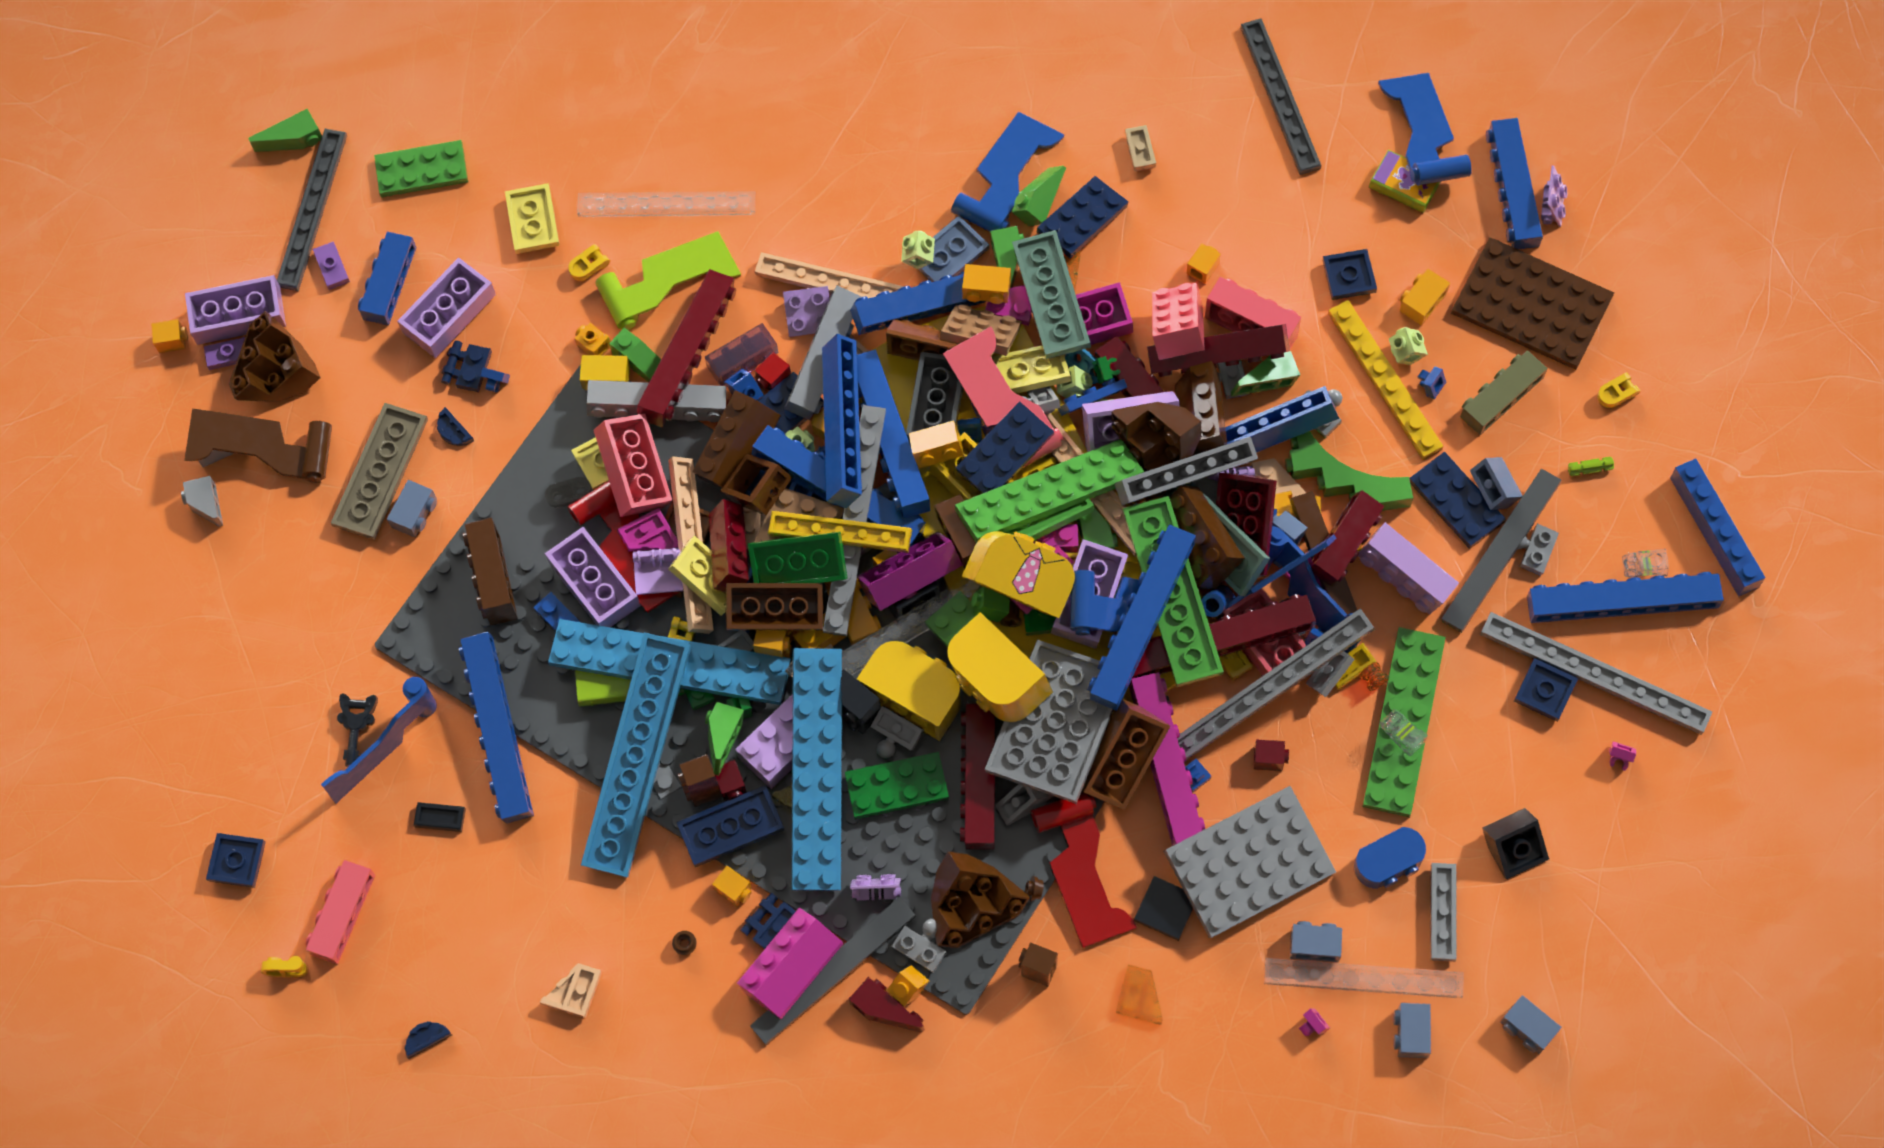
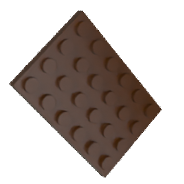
[1451,237,1615,370]

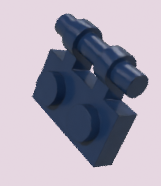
[441,340,492,393]
[740,893,796,950]

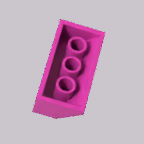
[737,908,844,1019]

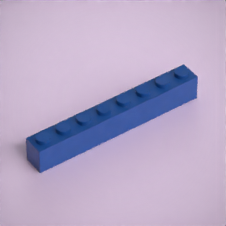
[822,334,862,508]
[857,349,931,519]
[752,425,926,547]
[1088,524,1196,711]
[1527,572,1724,623]
[459,632,534,824]

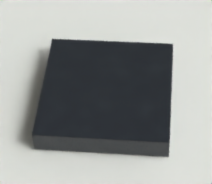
[1134,876,1193,941]

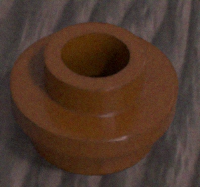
[1025,876,1044,901]
[672,931,697,955]

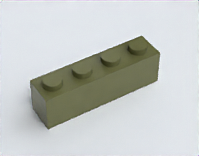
[1460,350,1548,435]

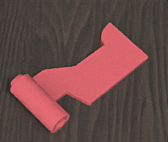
[943,326,1064,470]

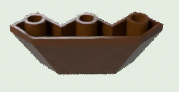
[229,311,321,402]
[1111,402,1201,495]
[931,852,1030,948]

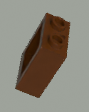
[721,453,792,515]

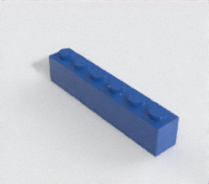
[1486,118,1543,249]
[850,272,985,335]
[1226,386,1339,453]
[1670,458,1766,597]

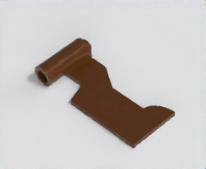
[184,408,332,483]

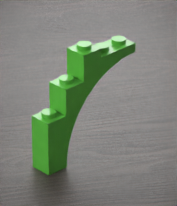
[1285,431,1413,511]

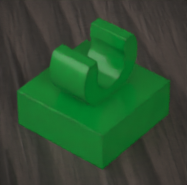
[1092,356,1121,384]
[727,697,752,719]

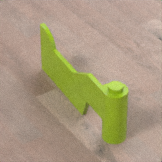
[595,231,741,330]

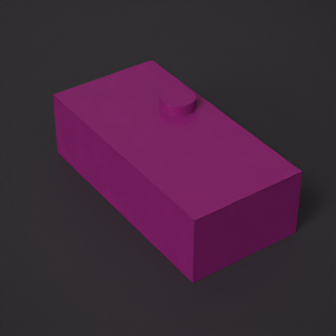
[857,531,963,611]

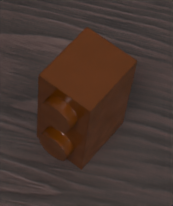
[1018,942,1058,987]

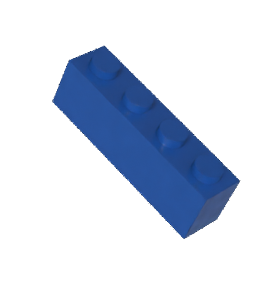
[358,231,417,326]

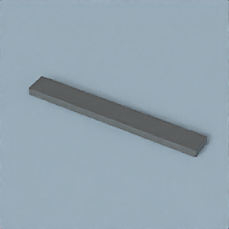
[1240,18,1321,175]
[277,128,347,291]
[1442,469,1562,633]
[750,897,916,1046]

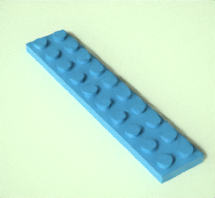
[548,619,791,705]
[581,632,691,877]
[791,648,842,891]

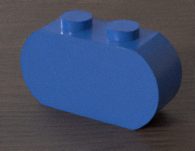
[1354,827,1426,889]

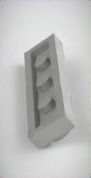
[1430,863,1457,962]

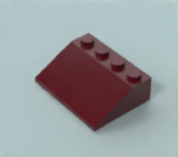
[1216,473,1277,575]

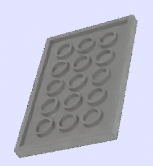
[985,640,1113,804]
[1163,786,1336,939]

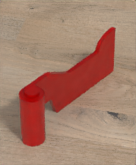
[567,480,680,613]
[1031,792,1137,948]

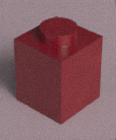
[1254,739,1289,771]
[712,760,747,801]

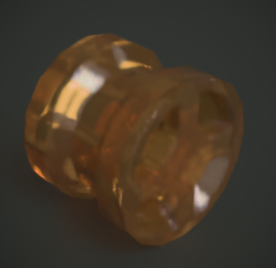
[1359,662,1389,691]

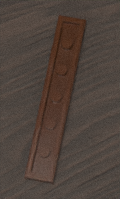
[1289,491,1357,615]

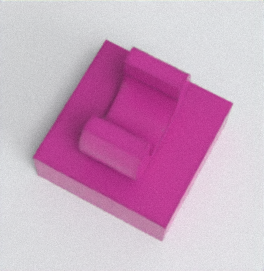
[1610,741,1636,771]
[1299,1008,1330,1036]

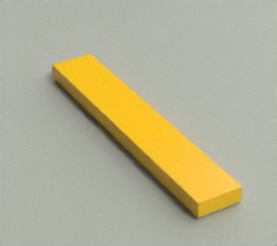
[768,511,912,553]

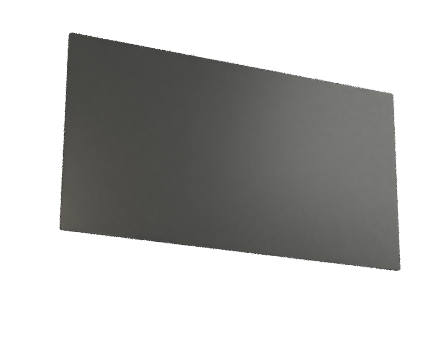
[375,364,1169,1015]

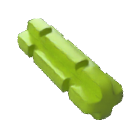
[1568,457,1614,476]

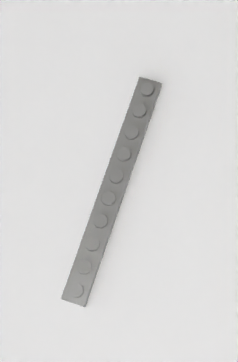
[823,405,886,637]
[1177,608,1375,760]
[1480,612,1712,735]

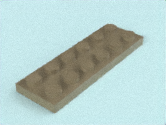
[331,403,428,540]

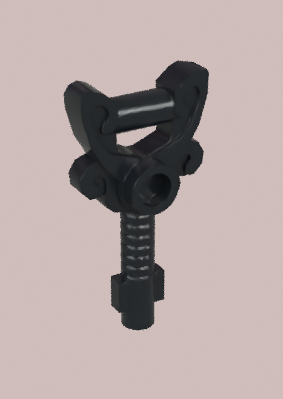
[337,693,378,767]

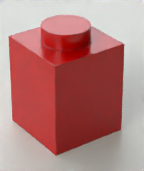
[754,352,791,391]

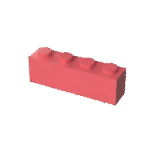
[305,860,375,965]

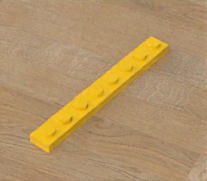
[1328,300,1444,460]

